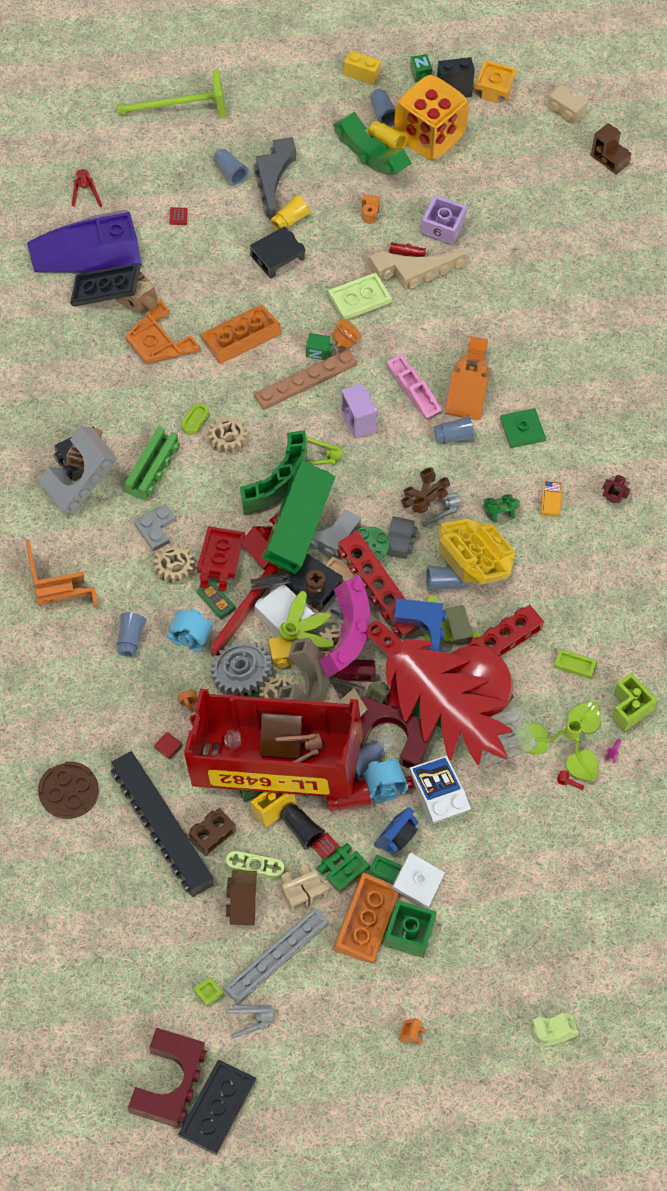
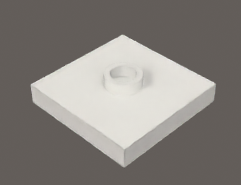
[391,852,445,909]

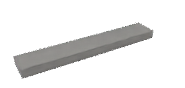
[224,908,329,1004]

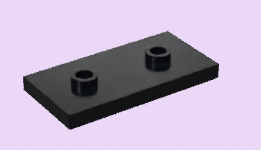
[70,263,141,307]
[178,1059,256,1156]

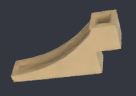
[368,249,467,290]

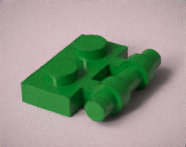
[316,843,370,893]

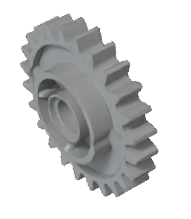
[210,640,273,696]

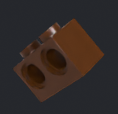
[189,808,236,857]

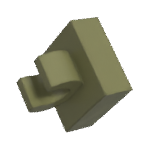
[365,681,389,704]

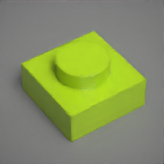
[194,977,223,1007]

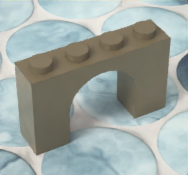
[276,637,330,702]

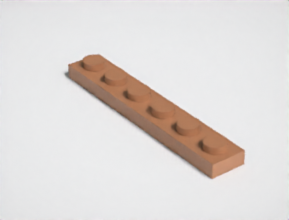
[254,349,357,410]

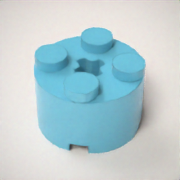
[167,609,213,651]
[363,758,408,803]

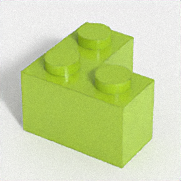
[612,673,658,732]

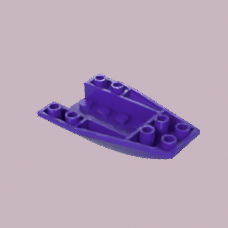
[27,209,142,273]

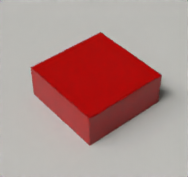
[154,732,182,759]

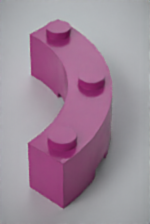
[318,575,370,678]

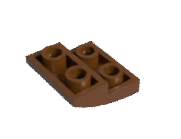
[260,712,303,758]

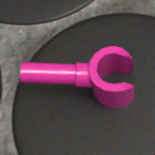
[604,738,622,763]

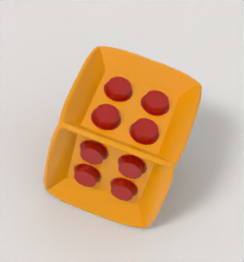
[394,75,469,160]

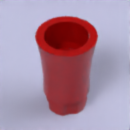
[326,778,371,812]

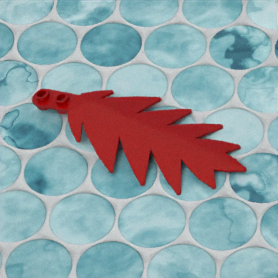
[366,621,513,765]

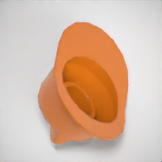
[332,318,361,349]

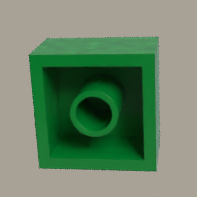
[384,900,437,958]

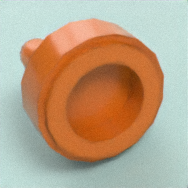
[178,690,198,710]

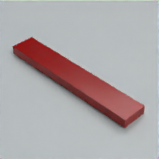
[210,563,278,657]

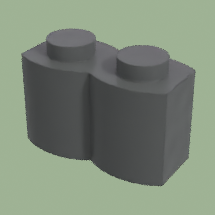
[387,516,418,559]

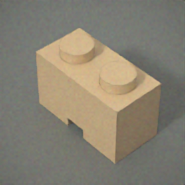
[547,84,588,123]

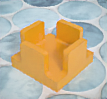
[474,60,517,103]

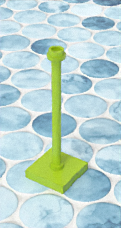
[118,69,226,118]

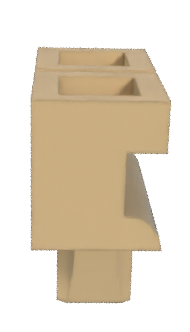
[281,864,327,913]

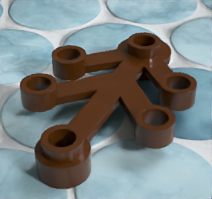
[401,467,450,513]

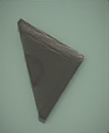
[330,676,365,700]

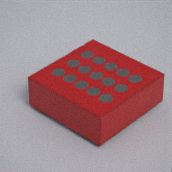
[169,207,188,225]
[312,833,339,859]

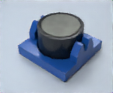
[374,807,419,854]

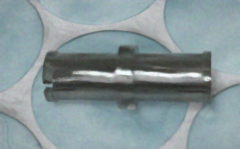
[250,572,291,591]

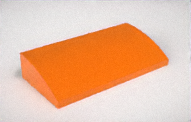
[200,304,281,364]
[332,873,399,963]

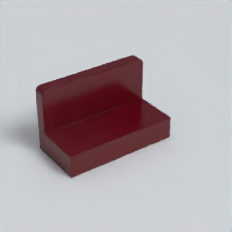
[336,659,376,682]

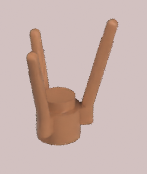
[275,733,322,762]

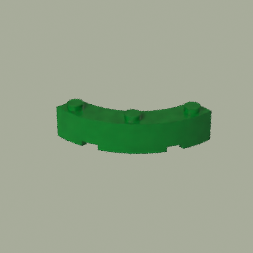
[332,111,412,175]
[240,430,307,514]

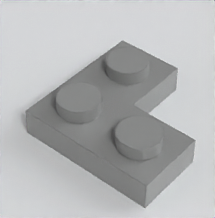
[134,504,176,551]

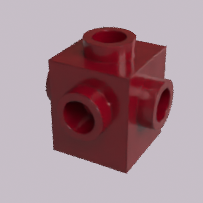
[602,475,631,503]

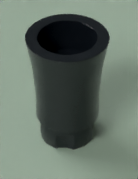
[280,803,325,850]

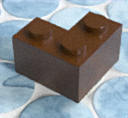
[590,123,632,175]
[226,870,257,925]

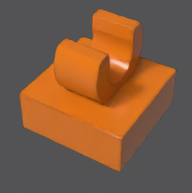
[398,1018,426,1044]

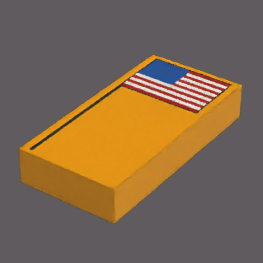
[541,480,562,517]

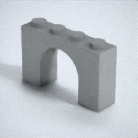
[38,426,117,513]
[273,506,361,559]

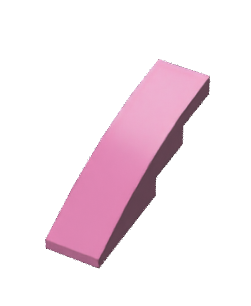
[386,354,442,419]

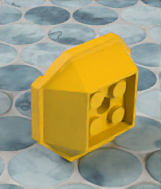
[437,519,515,584]

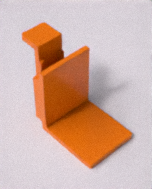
[445,336,492,420]
[26,540,98,607]

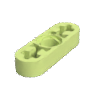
[226,851,284,880]

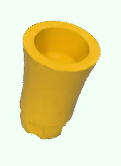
[368,121,408,149]
[270,194,311,230]

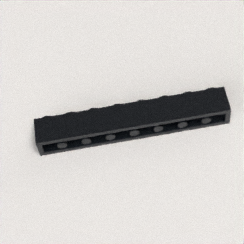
[110,751,214,897]

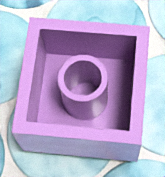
[421,195,467,245]
[340,383,378,438]

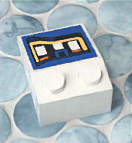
[409,755,471,825]

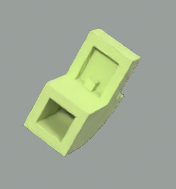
[533,1012,579,1046]

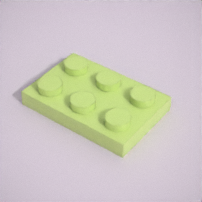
[328,273,392,320]

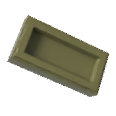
[445,605,473,643]

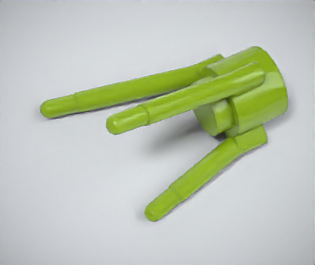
[306,438,343,465]

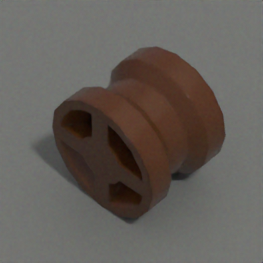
[306,570,325,594]

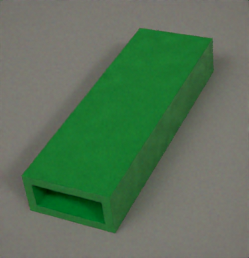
[261,460,336,574]

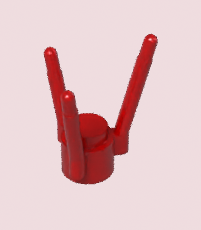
[72,169,102,207]

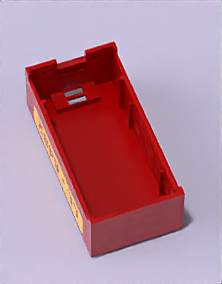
[184,688,363,799]

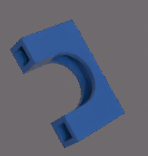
[393,599,446,679]

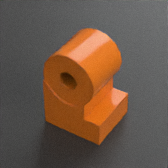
[362,194,380,224]

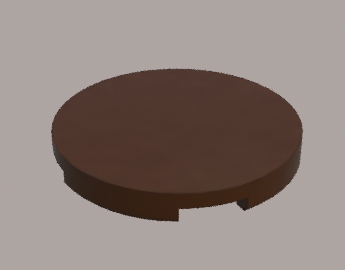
[38,762,99,819]

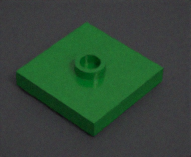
[500,408,546,448]

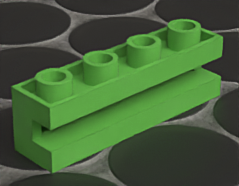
[125,427,180,501]

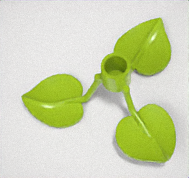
[514,701,601,782]

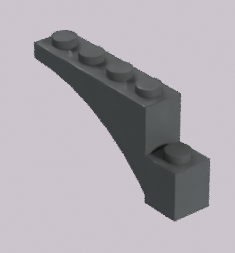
[253,137,296,220]

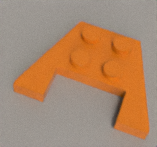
[125,299,200,364]

